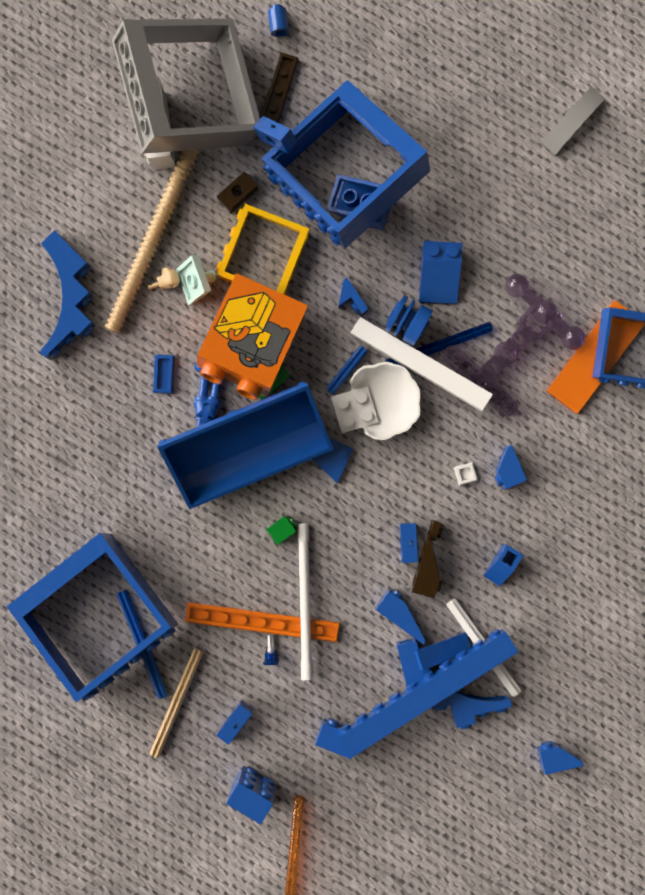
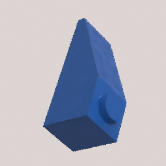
[375,589,425,644]

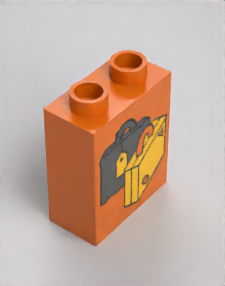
[197,273,308,400]

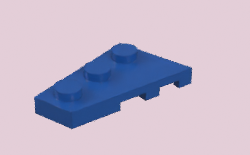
[312,438,353,483]

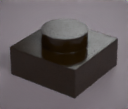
[428,520,443,541]

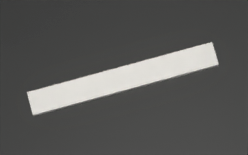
[350,317,493,412]

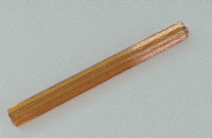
[285,795,304,895]

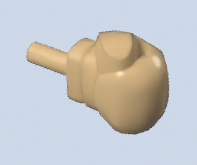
[148,267,180,290]

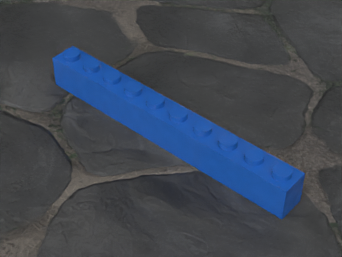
[338,629,518,759]

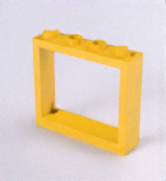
[216,204,310,295]

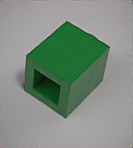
[266,515,297,545]

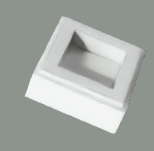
[453,462,478,486]

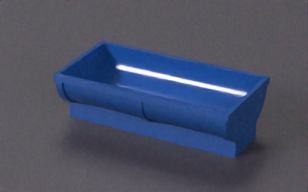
[157,381,334,510]

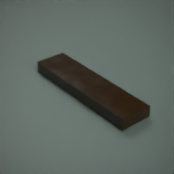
[260,52,299,128]

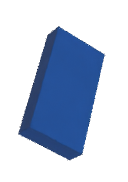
[153,355,175,394]

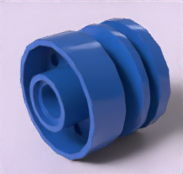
[385,295,433,346]

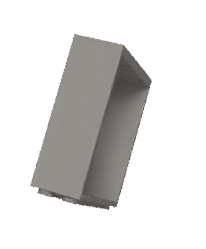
[112,19,260,154]

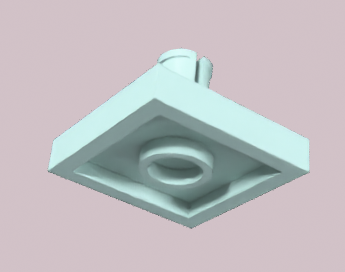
[176,254,216,305]

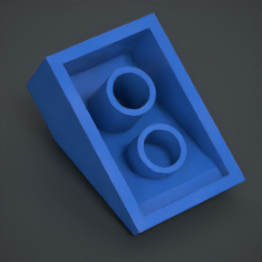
[326,174,391,231]
[419,241,463,304]

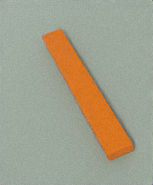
[185,602,340,642]

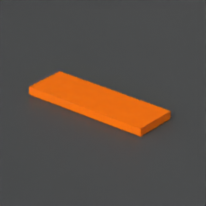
[546,300,645,414]

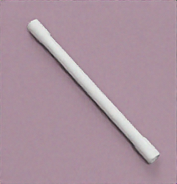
[297,523,313,680]

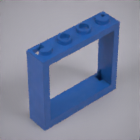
[592,307,645,389]

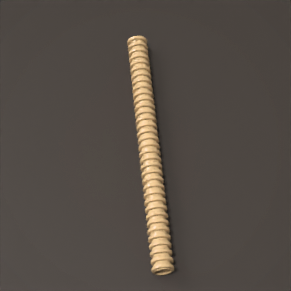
[104,149,201,334]

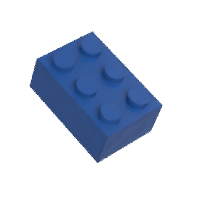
[226,765,276,825]

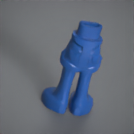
[193,363,222,427]

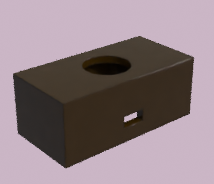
[216,171,258,214]

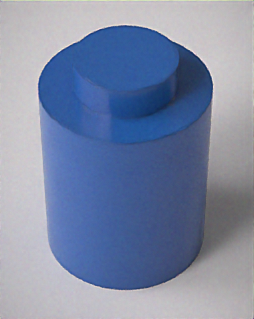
[268,4,289,37]

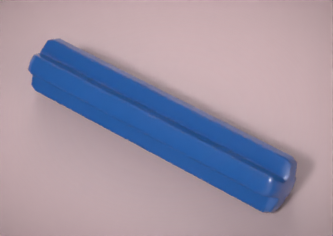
[327,346,367,395]

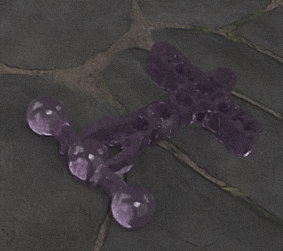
[442,274,586,417]

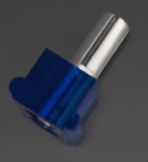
[263,635,279,666]

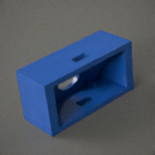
[253,116,297,154]
[399,523,418,563]
[216,700,253,745]

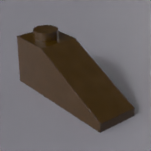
[412,533,442,598]

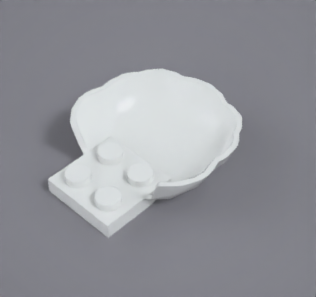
[331,362,420,440]

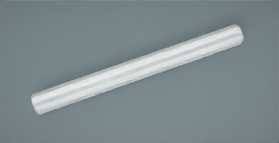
[446,598,521,697]

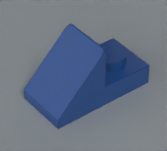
[338,277,368,316]

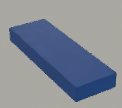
[414,632,471,670]

